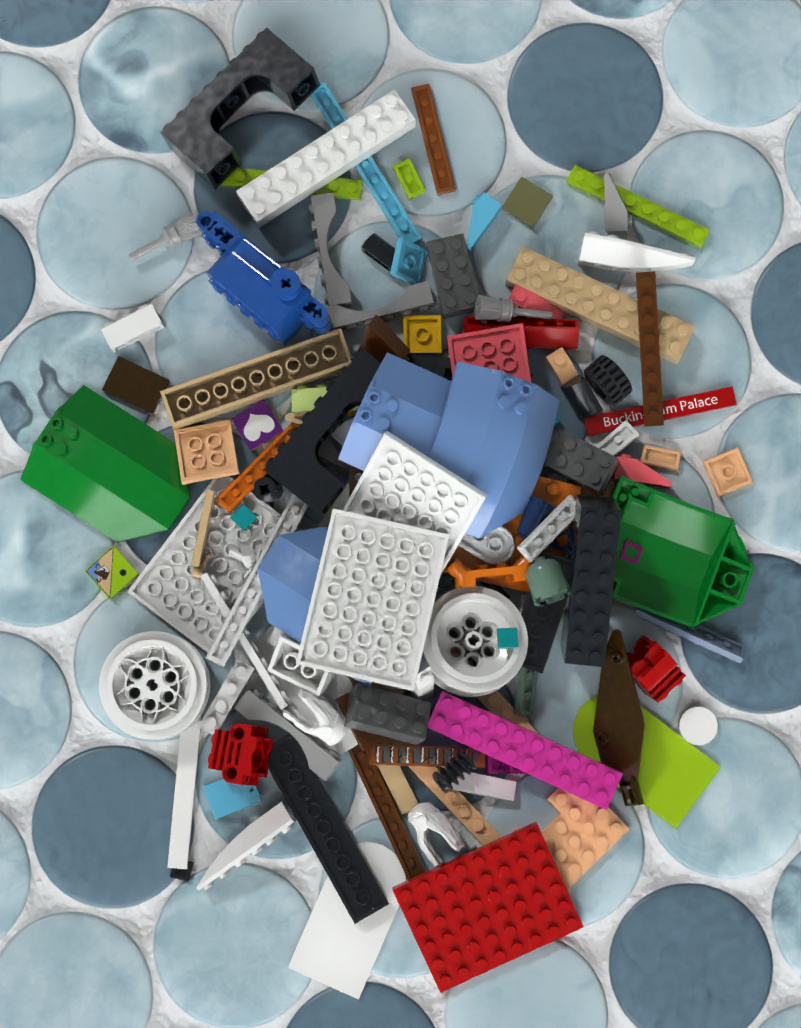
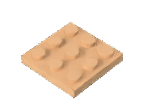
[174,420,239,485]

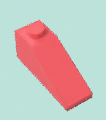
[509,284,566,319]
[613,454,672,489]

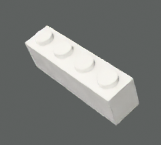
[198,659,256,735]

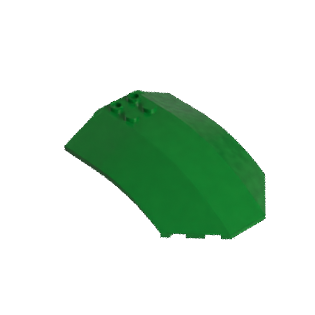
[20,385,190,543]
[609,476,754,627]

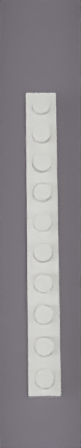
[206,494,308,667]

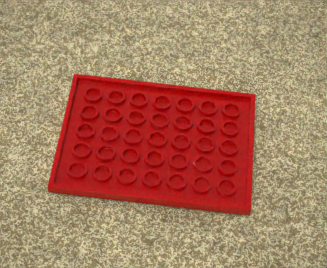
[392,822,584,993]

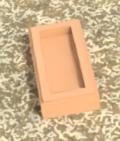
[640,444,681,471]

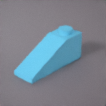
[467,192,502,254]

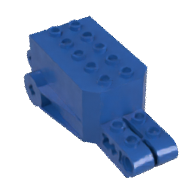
[196,210,333,346]

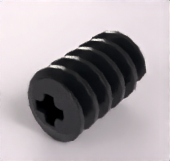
[253,477,283,502]
[432,752,477,793]

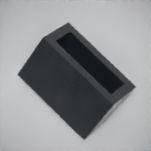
[361,233,395,272]
[560,374,603,419]

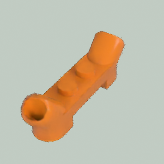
[447,554,536,588]

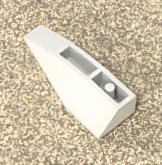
[578,232,696,272]
[196,801,296,891]

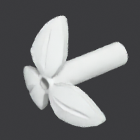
[229,548,262,579]

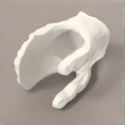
[283,688,347,746]
[408,802,465,867]

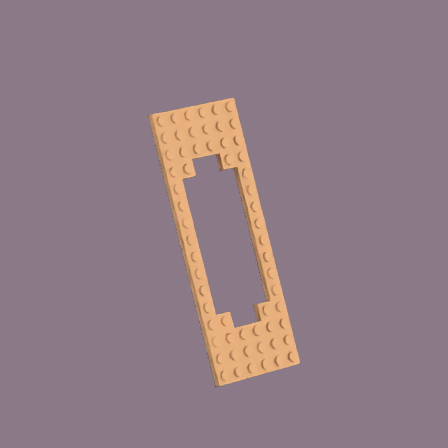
[348,649,629,890]

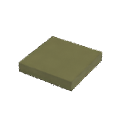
[502,177,553,228]

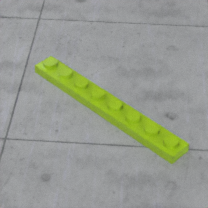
[566,165,710,248]
[220,168,362,200]

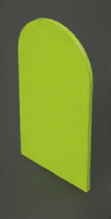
[573,695,721,829]

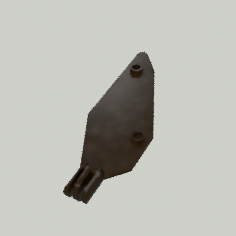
[593,629,645,807]

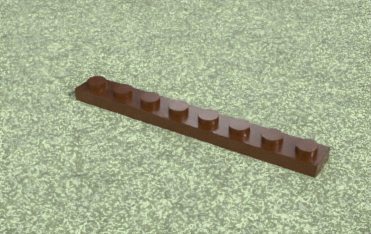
[636,271,664,427]
[348,745,427,880]

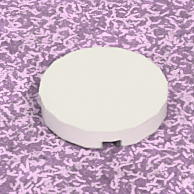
[678,706,718,745]

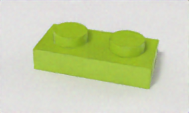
[393,158,426,201]

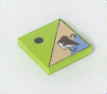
[85,545,139,600]

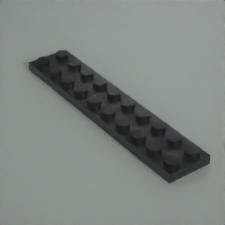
[268,734,389,924]

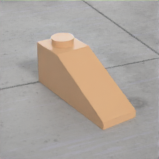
[544,347,578,386]

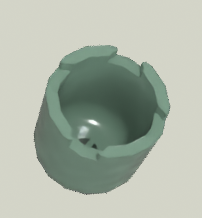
[526,556,570,606]

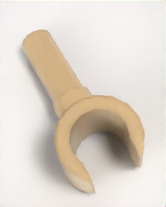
[192,554,211,579]

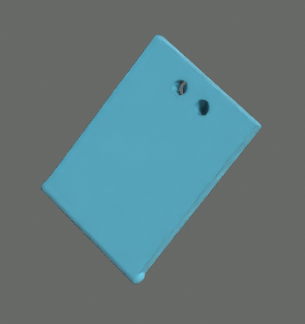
[204,779,262,820]

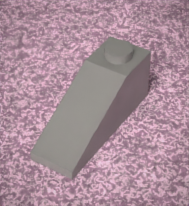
[604,173,632,232]

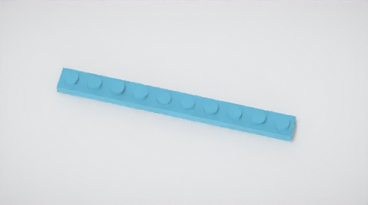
[310,82,422,244]

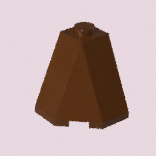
[358,315,410,363]

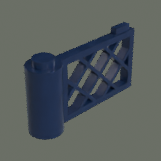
[516,496,575,560]

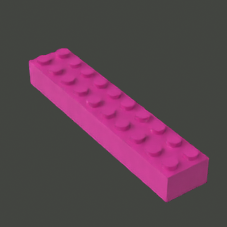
[428,690,623,810]

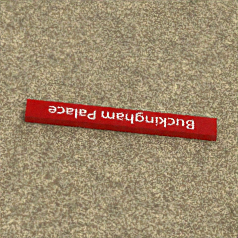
[583,386,737,437]

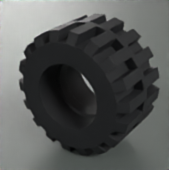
[583,355,633,406]

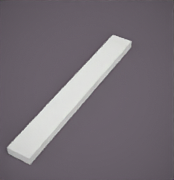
[167,715,202,869]

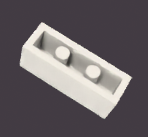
[101,304,164,353]

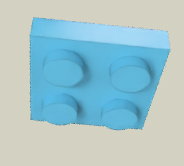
[390,238,427,285]

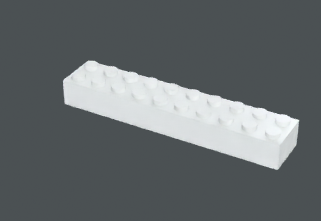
[236,89,416,228]

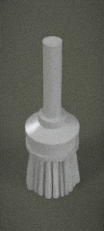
[129,212,202,261]
[474,295,552,323]

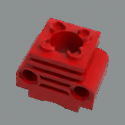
[618,635,686,703]
[208,724,274,786]

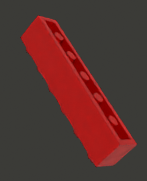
[464,316,579,350]

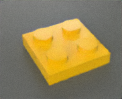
[403,315,442,355]

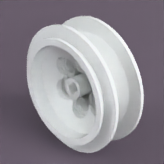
[421,586,528,697]
[99,631,211,740]

